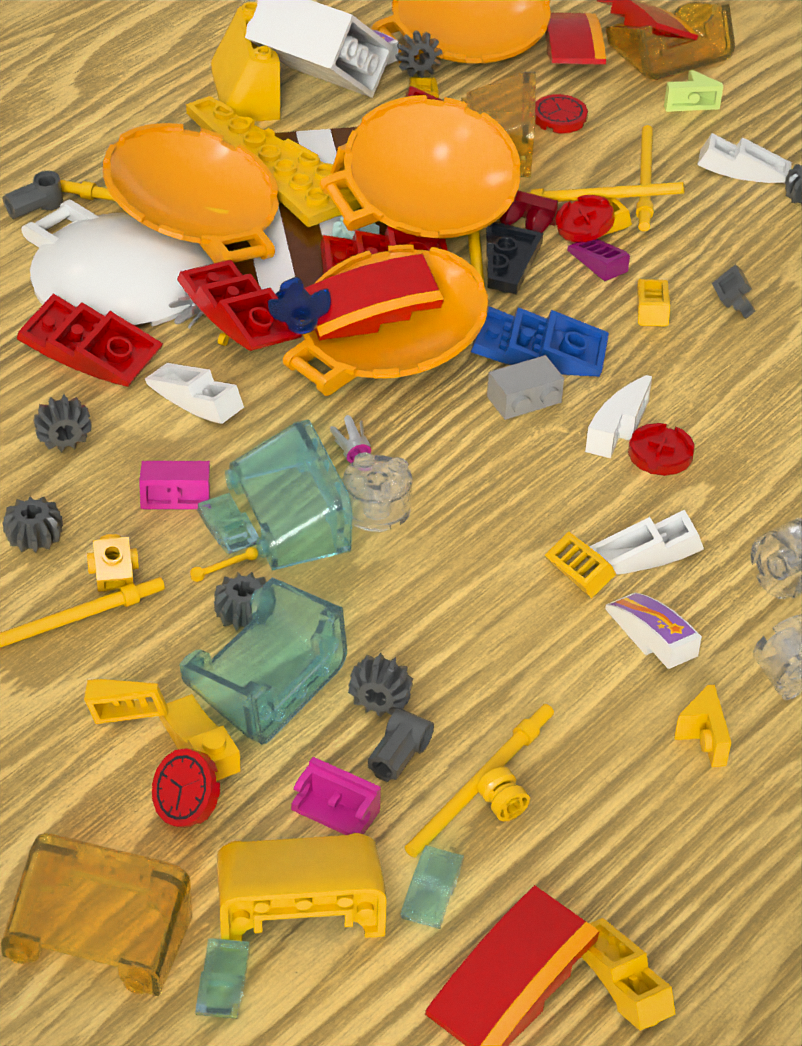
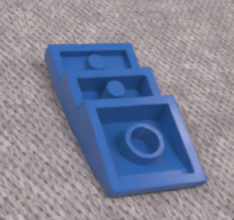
[471,306,609,376]

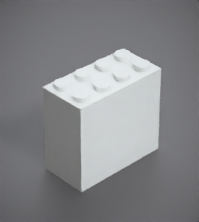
[245,0,393,98]

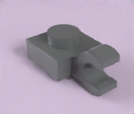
[712,264,755,319]

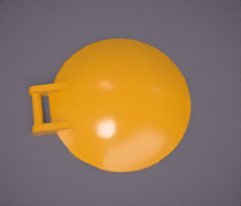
[371,0,551,63]
[319,95,521,238]
[103,123,279,263]
[283,245,488,396]

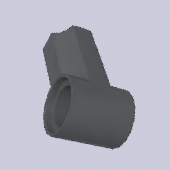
[2,171,63,219]
[368,708,434,782]

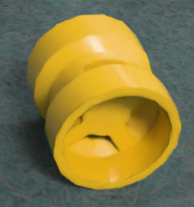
[477,766,530,822]

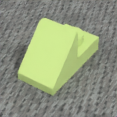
[664,70,723,112]

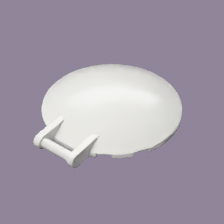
[22,199,214,326]

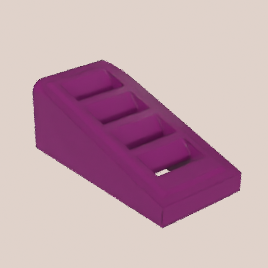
[568,239,630,281]

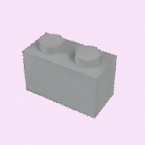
[487,355,564,420]

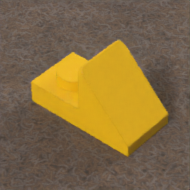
[674,684,732,767]

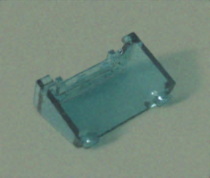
[225,419,352,571]
[179,577,347,744]

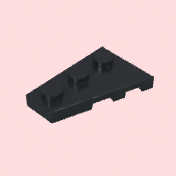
[486,222,543,295]

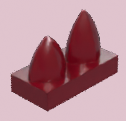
[499,190,558,233]

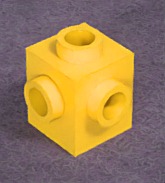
[87,534,139,592]

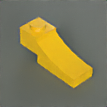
[158,694,241,781]
[582,918,676,1031]

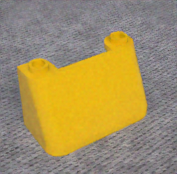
[211,2,280,122]
[217,833,387,948]

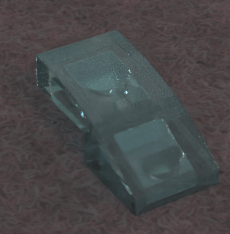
[197,493,260,554]
[400,845,464,929]
[195,938,250,1019]

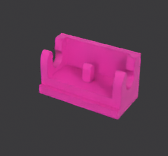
[139,461,210,509]
[291,757,381,835]

